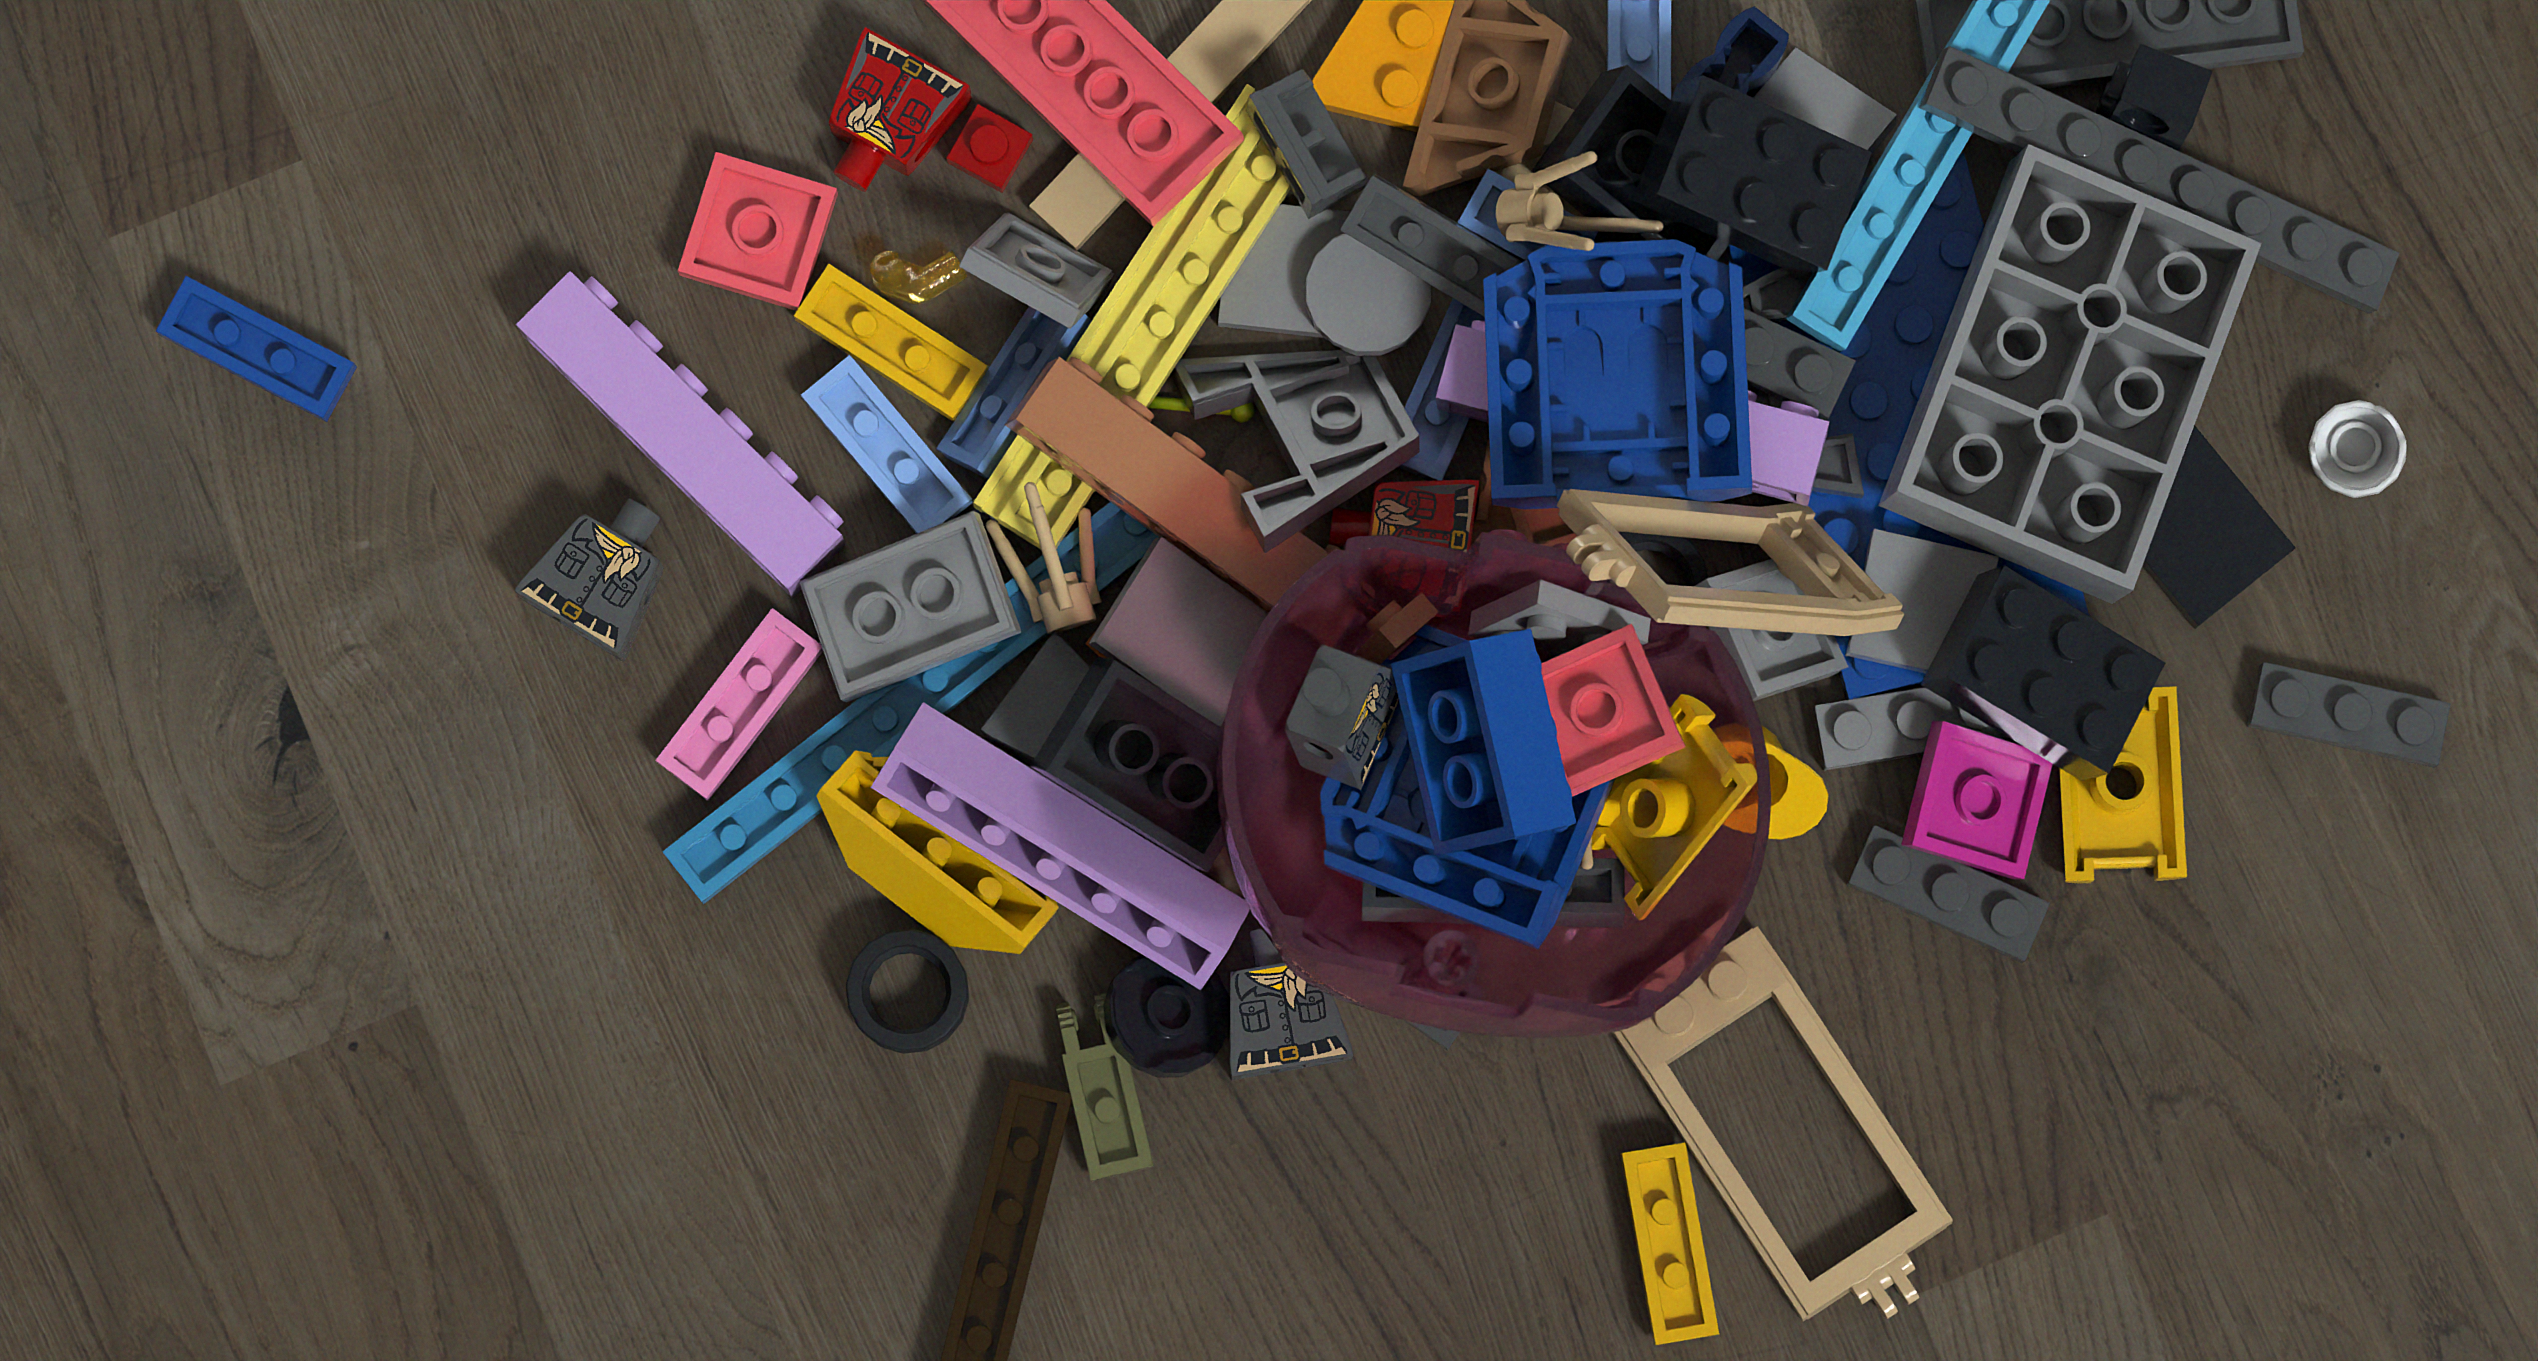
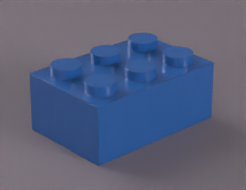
[1391,629,1577,857]

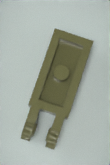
[1055,993,1154,1182]

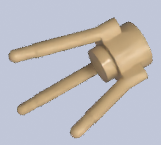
[1496,151,1663,251]
[986,482,1102,634]

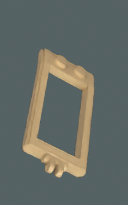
[1557,489,1904,636]
[1608,926,1953,1322]

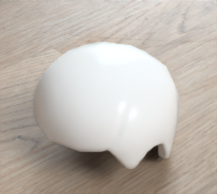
[2308,400,2407,498]

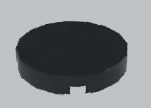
[1103,955,1230,1078]

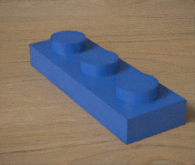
[156,276,357,422]

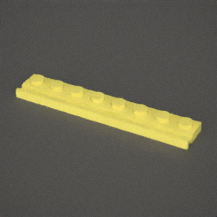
[973,84,1291,549]

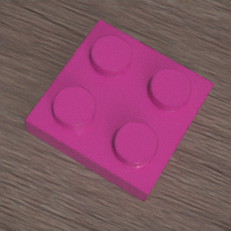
[1901,721,2053,879]

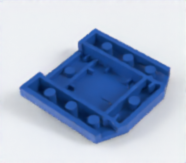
[1483,239,1752,509]
[1320,624,1616,950]

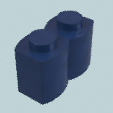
[1681,6,1789,96]

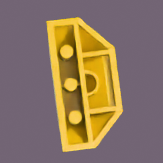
[816,750,1059,954]

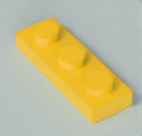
[794,264,989,422]
[1620,1142,1719,1346]

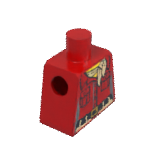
[829,27,972,192]
[1329,479,1479,609]

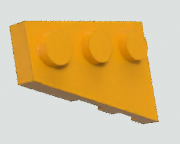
[1312,0,1455,132]

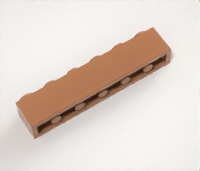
[1005,357,1369,648]

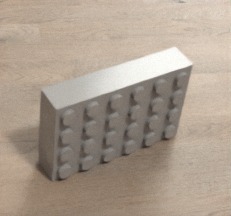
[1878,144,2262,604]

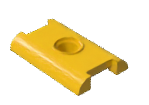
[2059,686,2187,883]
[1591,694,1757,920]

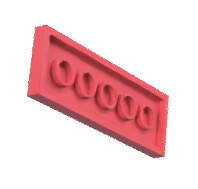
[922,0,1244,227]

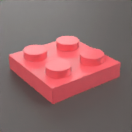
[678,152,838,311]
[1541,623,1686,797]

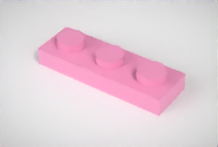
[656,608,823,801]

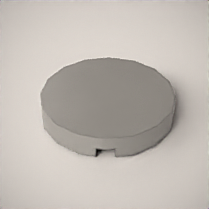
[1306,233,1431,356]

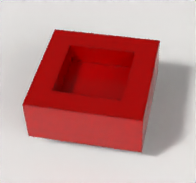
[947,104,1033,193]

